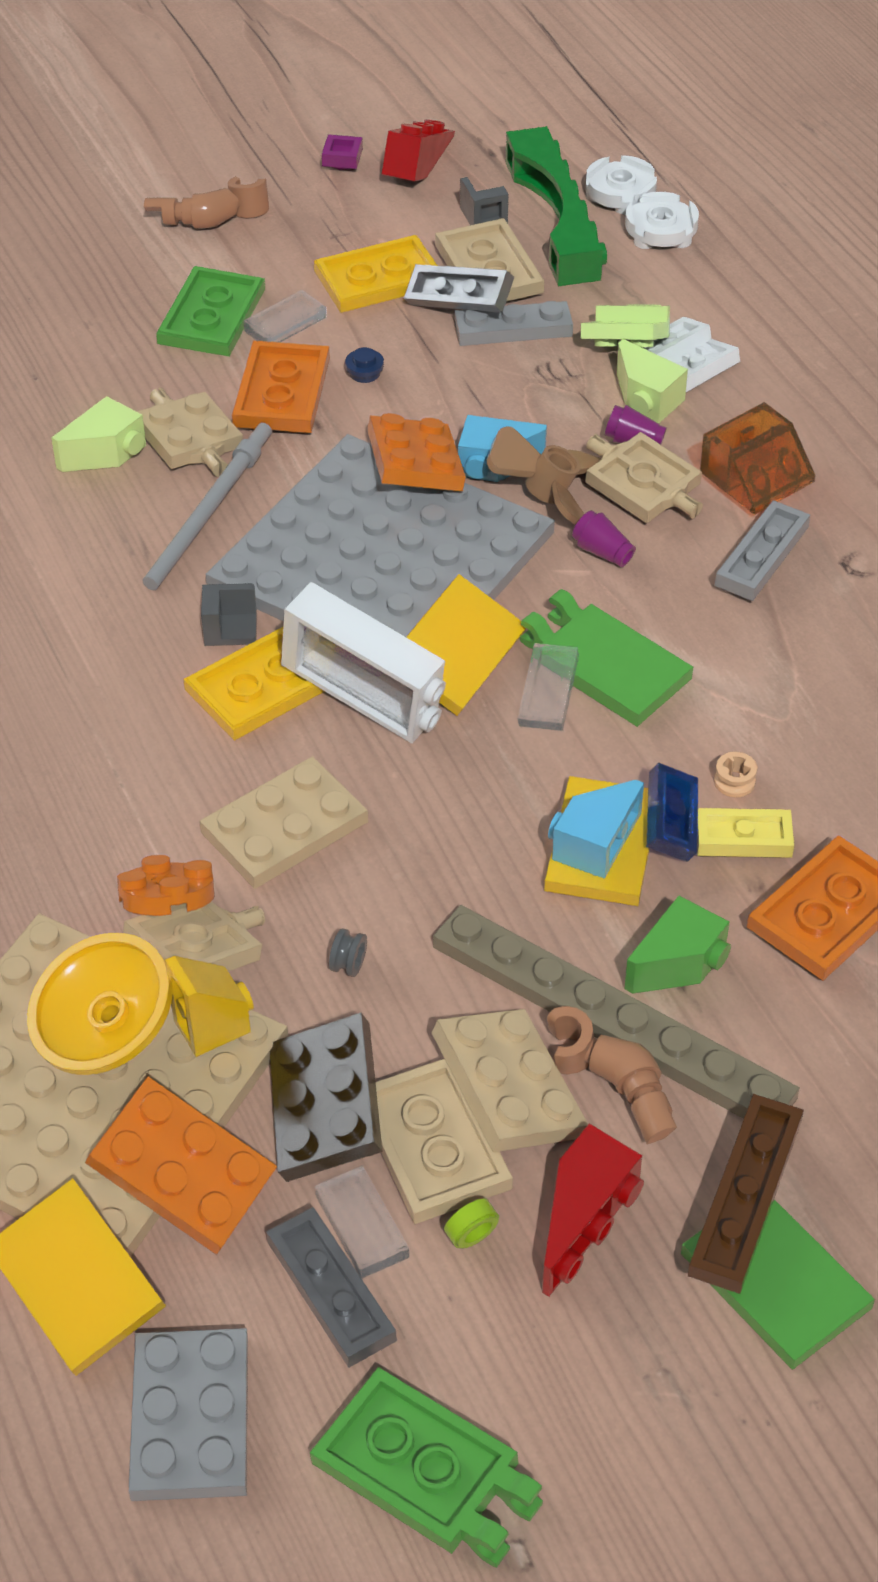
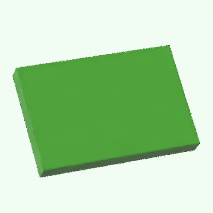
[156,266,265,357]
[681,1199,875,1370]

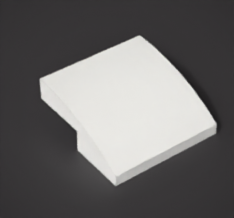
[642,317,740,392]

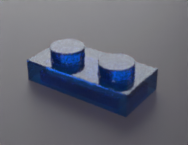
[646,762,698,862]

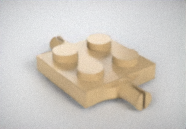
[137,388,243,477]
[585,432,703,523]
[123,901,265,971]

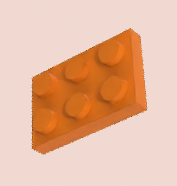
[232,340,330,433]
[367,413,466,492]
[747,835,878,981]
[85,1076,277,1255]

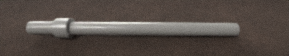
[143,423,272,590]

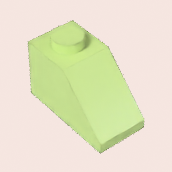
[617,339,688,423]
[51,396,146,472]

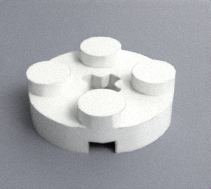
[586,156,657,215]
[625,192,699,249]

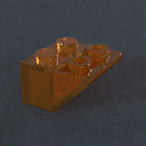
[700,402,816,515]

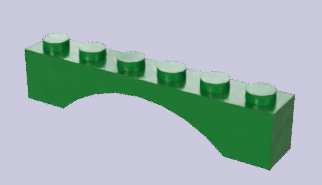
[505,126,607,287]

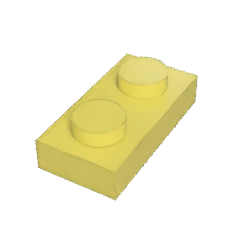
[696,808,794,858]

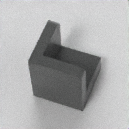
[460,177,509,225]
[201,583,257,646]

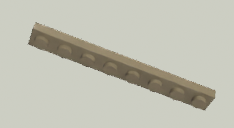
[433,905,800,1119]

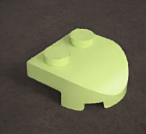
[581,304,670,347]

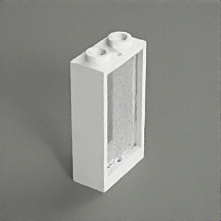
[281,582,446,743]

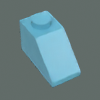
[458,415,547,482]
[548,780,644,879]

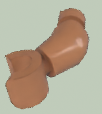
[144,176,269,229]
[547,1006,677,1145]

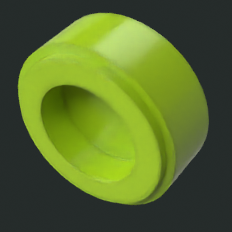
[444,1198,499,1249]

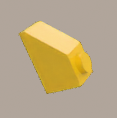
[165,956,254,1057]

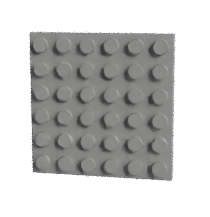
[205,434,555,645]

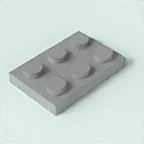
[129,1328,248,1501]

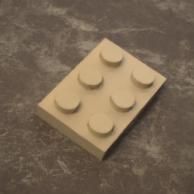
[435,218,544,301]
[200,756,368,889]
[432,1009,588,1152]
[376,1059,513,1225]

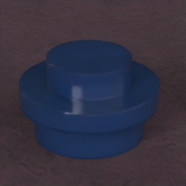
[345,347,384,383]

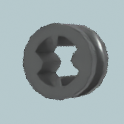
[329,928,367,977]

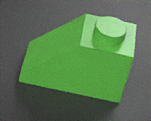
[624,896,731,994]

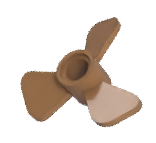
[487,426,601,525]

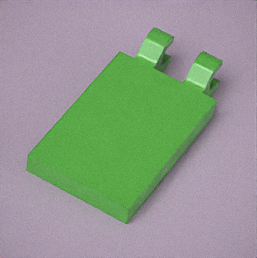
[520,589,694,727]
[310,1367,543,1568]

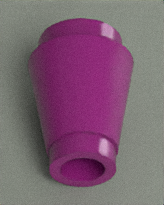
[604,405,667,445]
[572,510,636,567]

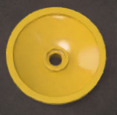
[27,933,173,1075]

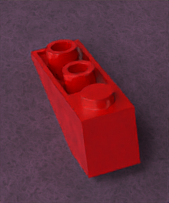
[382,119,455,181]
[542,1123,644,1297]

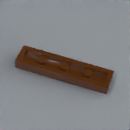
[688,1094,804,1294]

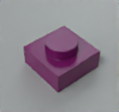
[322,134,363,170]

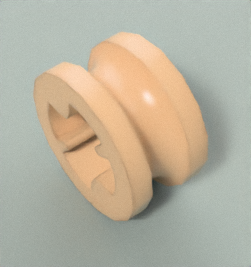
[714,752,758,798]

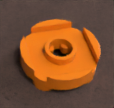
[117,855,215,916]

